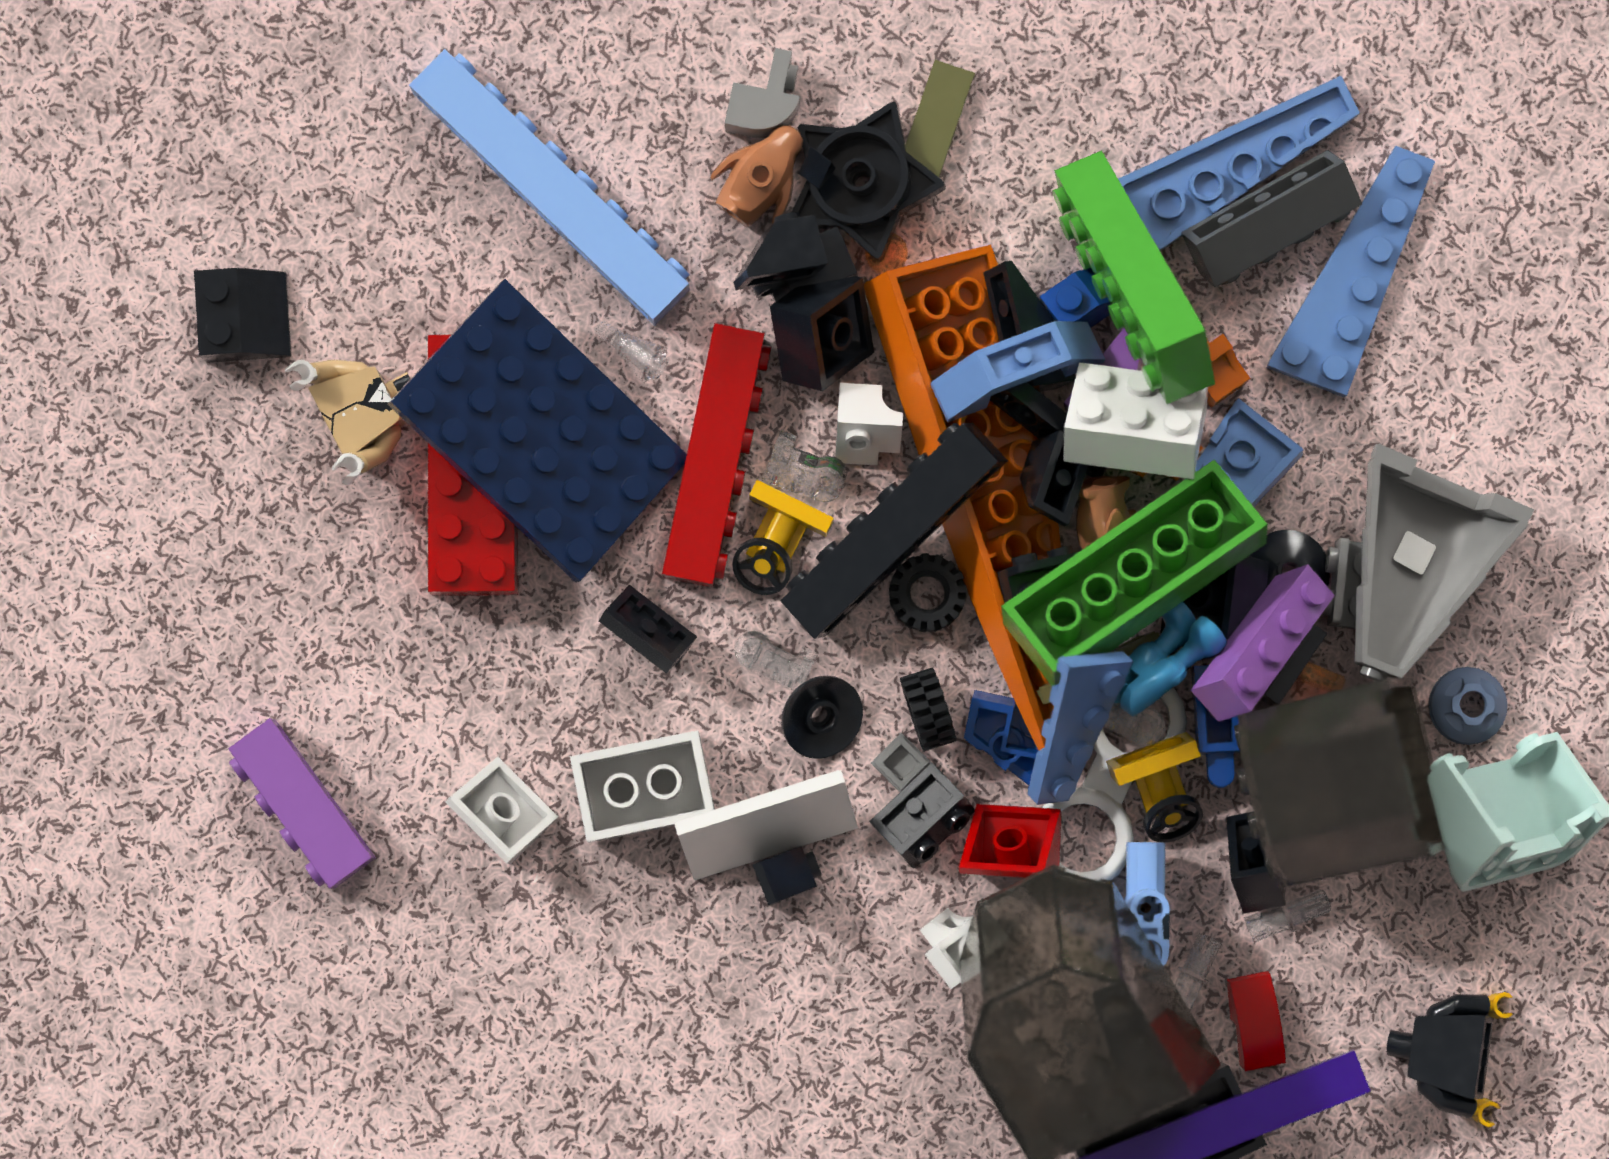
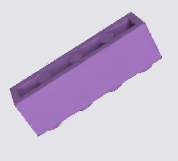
[1191,564,1335,722]
[228,718,376,889]

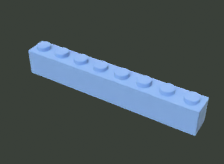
[409,49,690,326]

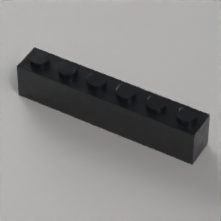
[780,423,1008,639]

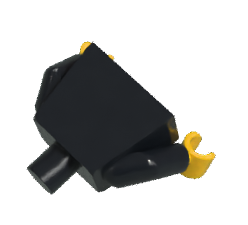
[1387,992,1513,1127]

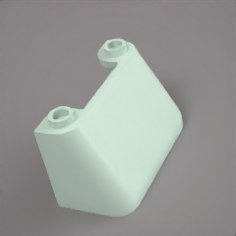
[1427,732,1609,892]

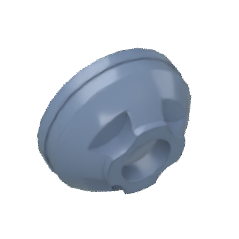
[1428,667,1508,745]

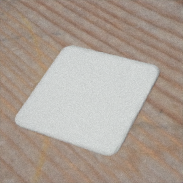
[1393,531,1436,575]

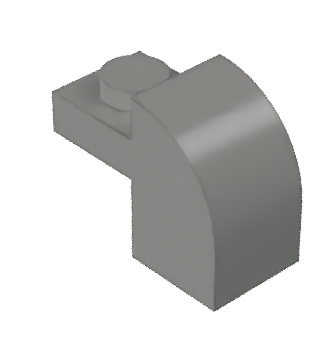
[725,48,800,138]

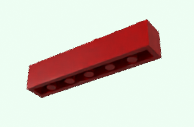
[662,323,772,588]

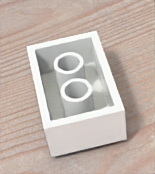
[1064,362,1208,479]
[570,730,715,843]

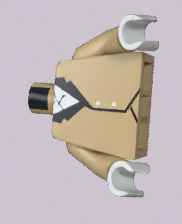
[285,360,411,486]

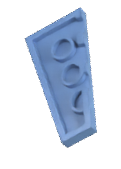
[1027,651,1133,805]

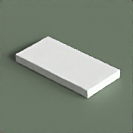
[674,770,858,881]

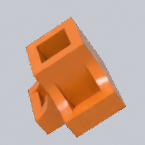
[1207,334,1250,408]

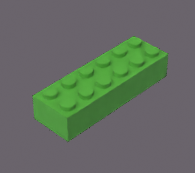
[1052,150,1215,404]
[1002,460,1268,686]

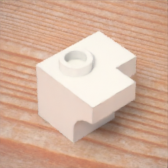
[835,383,903,465]
[920,907,1012,989]

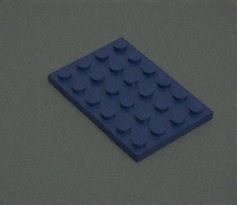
[388,279,687,583]

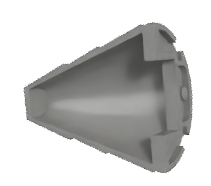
[1355,443,1534,683]

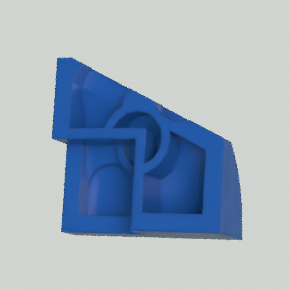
[964,690,1038,788]

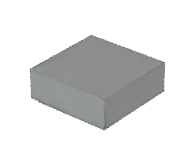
[871,733,931,792]

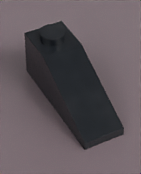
[983,261,1076,392]

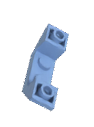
[930,321,1105,422]

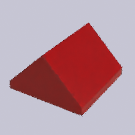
[959,804,1062,879]

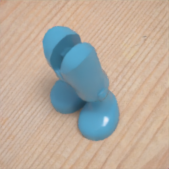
[1114,602,1227,717]

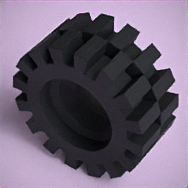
[889,553,967,633]
[900,667,957,752]

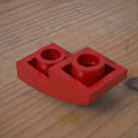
[1227,971,1286,1072]

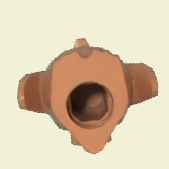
[710,124,803,228]
[1076,476,1137,550]

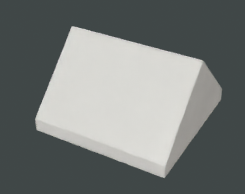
[445,757,558,864]

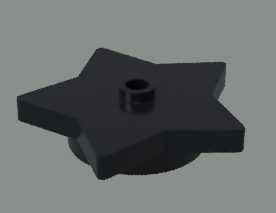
[792,101,946,262]

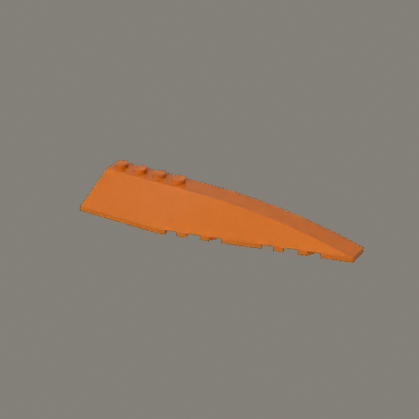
[864,244,1061,751]

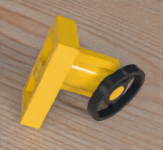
[732,480,834,595]
[1106,732,1203,843]

